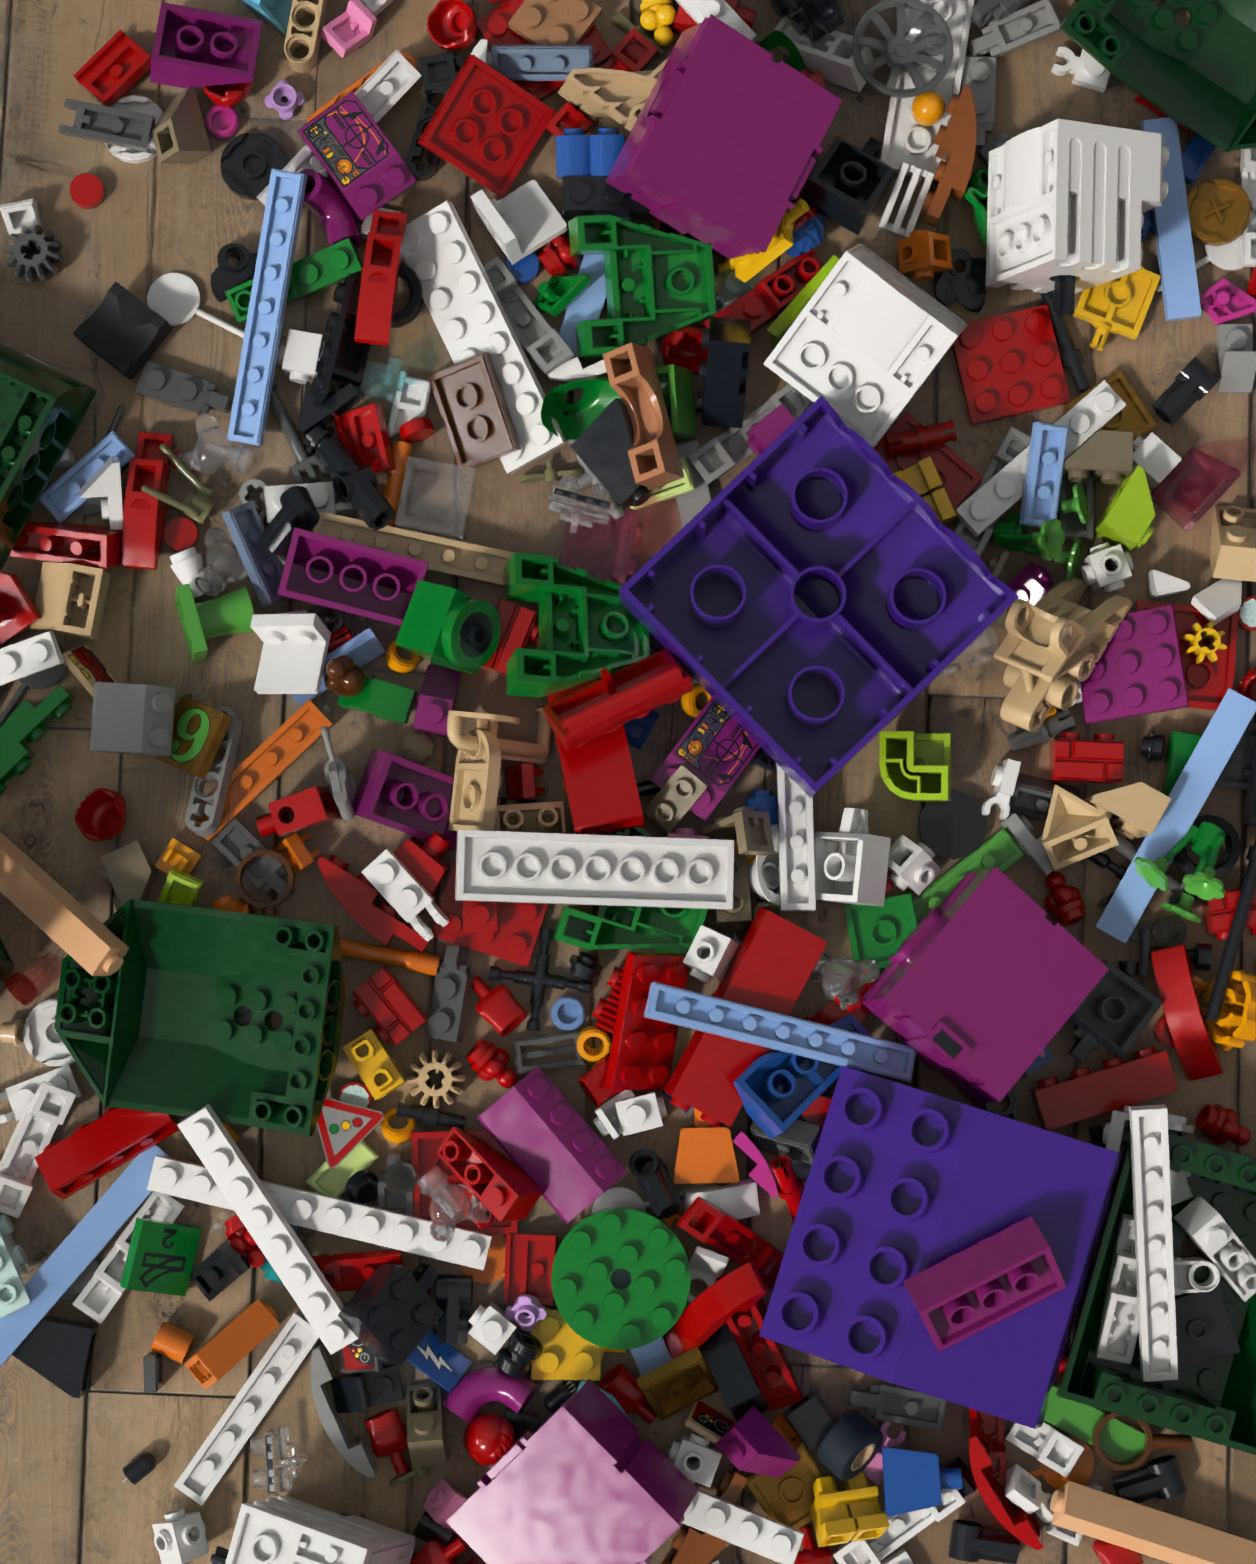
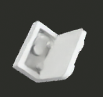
[1102,1105,1195,1154]

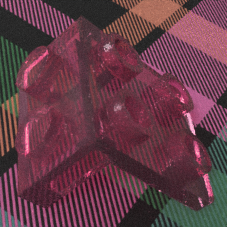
[559,508,643,585]

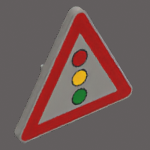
[317,1097,384,1169]

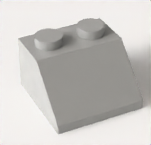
[90,682,176,757]

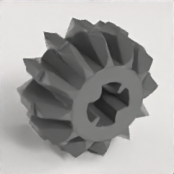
[5,225,64,283]

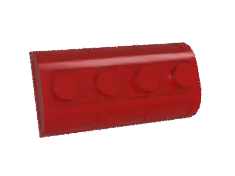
[542,648,693,751]

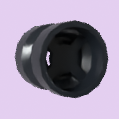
[495,1329,543,1379]

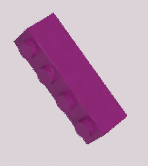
[277,527,428,626]
[477,1066,628,1224]
[903,1216,1066,1352]

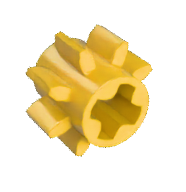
[1182,621,1227,664]

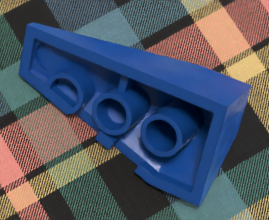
[733,1015,872,1139]

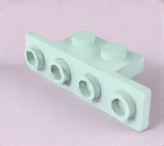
[0,1212,31,1318]

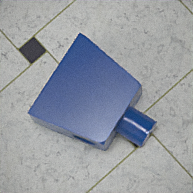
[882,1447,963,1516]

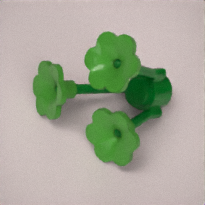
[994,483,1090,580]
[1134,822,1226,923]

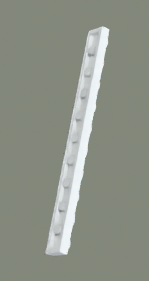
[147,1154,492,1270]

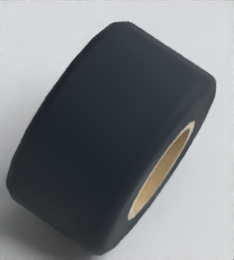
[817,1411,883,1481]

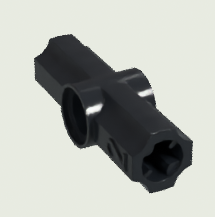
[315,437,395,530]

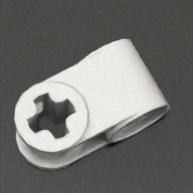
[1173,1257,1220,1295]

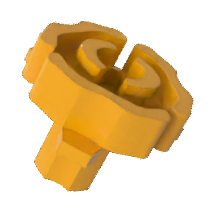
[1202,969,1256,1052]

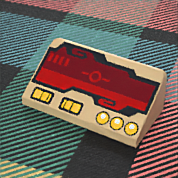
[62,645,118,697]

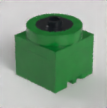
[395,580,501,675]

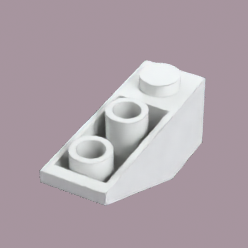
[1173,1195,1256,1302]

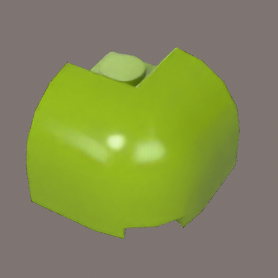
[879,731,952,801]

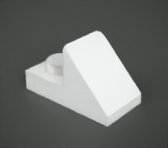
[79,456,123,530]

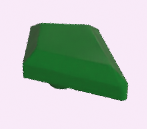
[533,274,591,316]

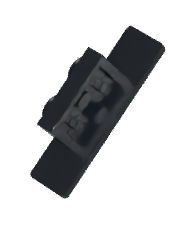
[311,273,371,406]
[1214,713,1256,826]

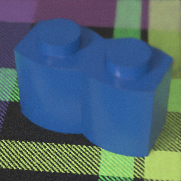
[556,128,626,179]

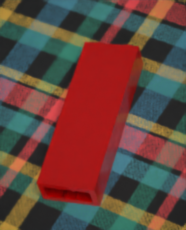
[535,638,644,835]
[664,907,827,1128]

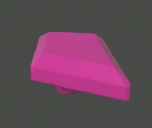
[1200,278,1256,326]

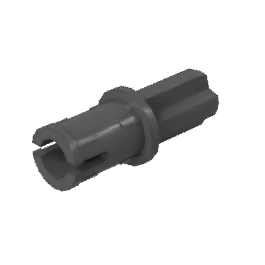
[1007,709,1076,752]

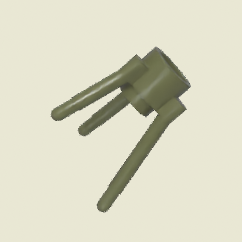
[141,444,216,525]

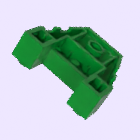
[568,215,716,358]
[504,552,650,698]
[553,827,708,950]

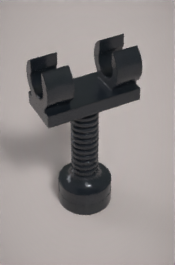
[1119,928,1212,976]

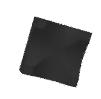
[73,281,173,380]

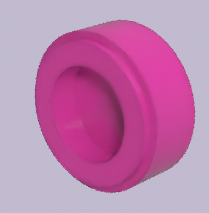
[205,105,240,140]

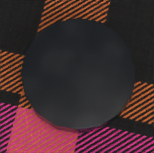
[220,132,287,201]
[917,791,987,860]

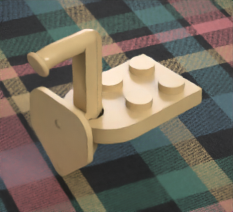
[447,706,552,831]

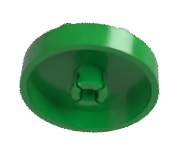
[551,1207,691,1350]

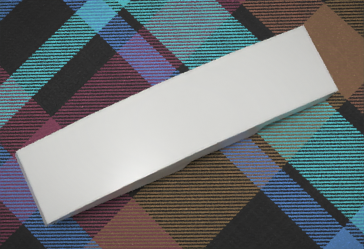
[72,1191,185,1326]
[1096,1214,1139,1364]

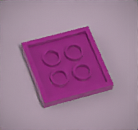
[1080,605,1190,725]

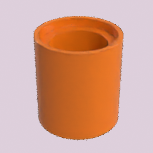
[151,1321,196,1364]

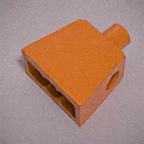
[673,1108,739,1184]

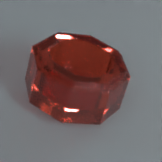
[5,973,39,1005]

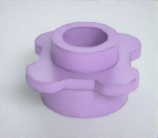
[264,80,305,120]
[505,1294,547,1331]

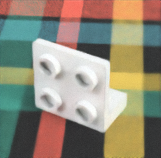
[470,180,568,265]
[250,613,331,694]

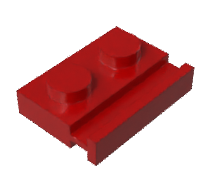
[73,29,151,107]
[334,403,396,476]
[503,1233,557,1305]

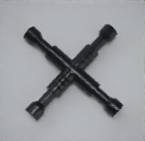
[489,928,591,1031]

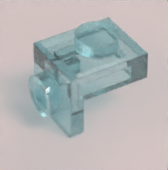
[708,269,754,318]
[360,357,407,402]

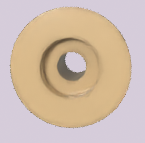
[0,1019,24,1046]

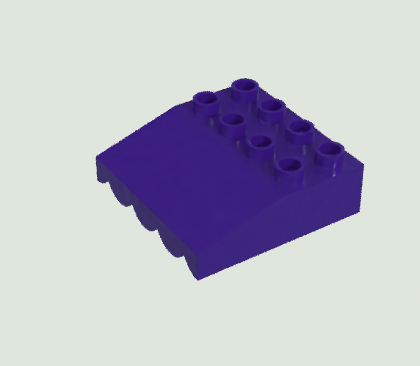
[618,396,1019,798]
[759,1065,1124,1429]

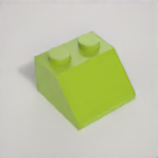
[1094,465,1156,552]

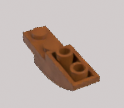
[921,85,977,227]
[660,1467,748,1564]

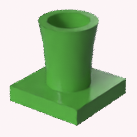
[174,583,254,664]

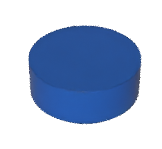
[505,252,539,284]

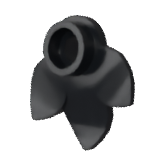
[210,243,257,302]
[934,249,986,313]

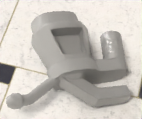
[321,726,356,821]

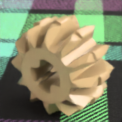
[407,1049,466,1108]

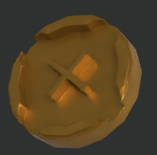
[1187,178,1251,246]

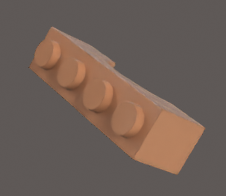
[602,342,684,489]

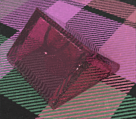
[1150,447,1241,531]

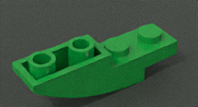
[225,238,363,323]
[0,685,75,795]

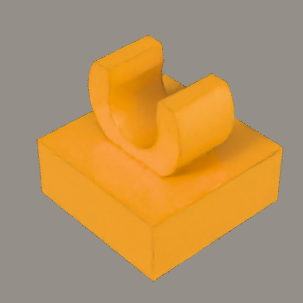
[155,838,203,875]

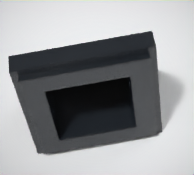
[413,1512,453,1546]

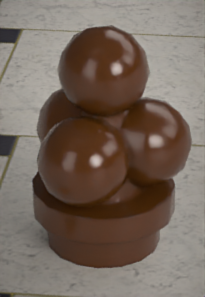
[324,655,366,697]

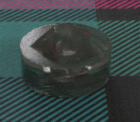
[312,605,344,633]

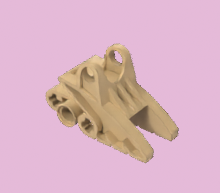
[558,57,669,140]
[993,577,1132,733]

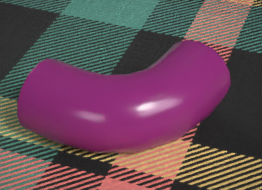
[299,169,362,248]
[443,1367,538,1423]

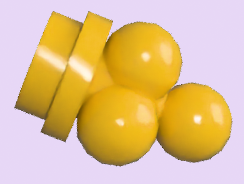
[640,0,676,47]

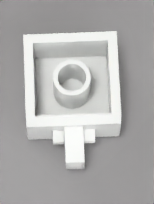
[814,808,891,907]

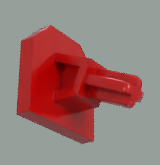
[0,571,42,649]

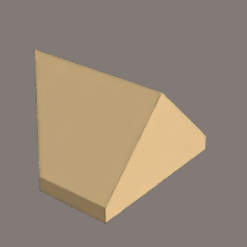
[1041,784,1119,871]

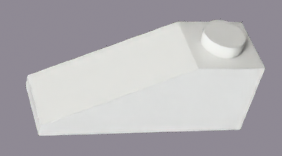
[773,16,875,93]

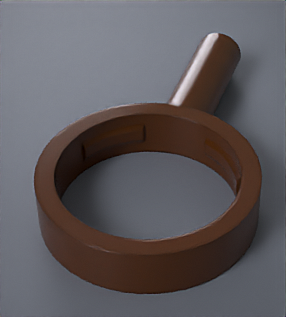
[235,849,295,917]
[1092,1411,1192,1470]

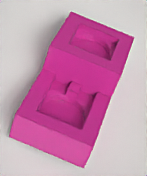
[732,1129,778,1198]

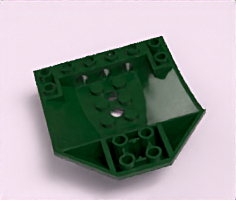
[1059,0,1256,152]
[54,899,346,1136]

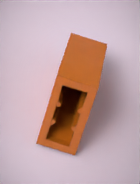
[183,1299,280,1390]

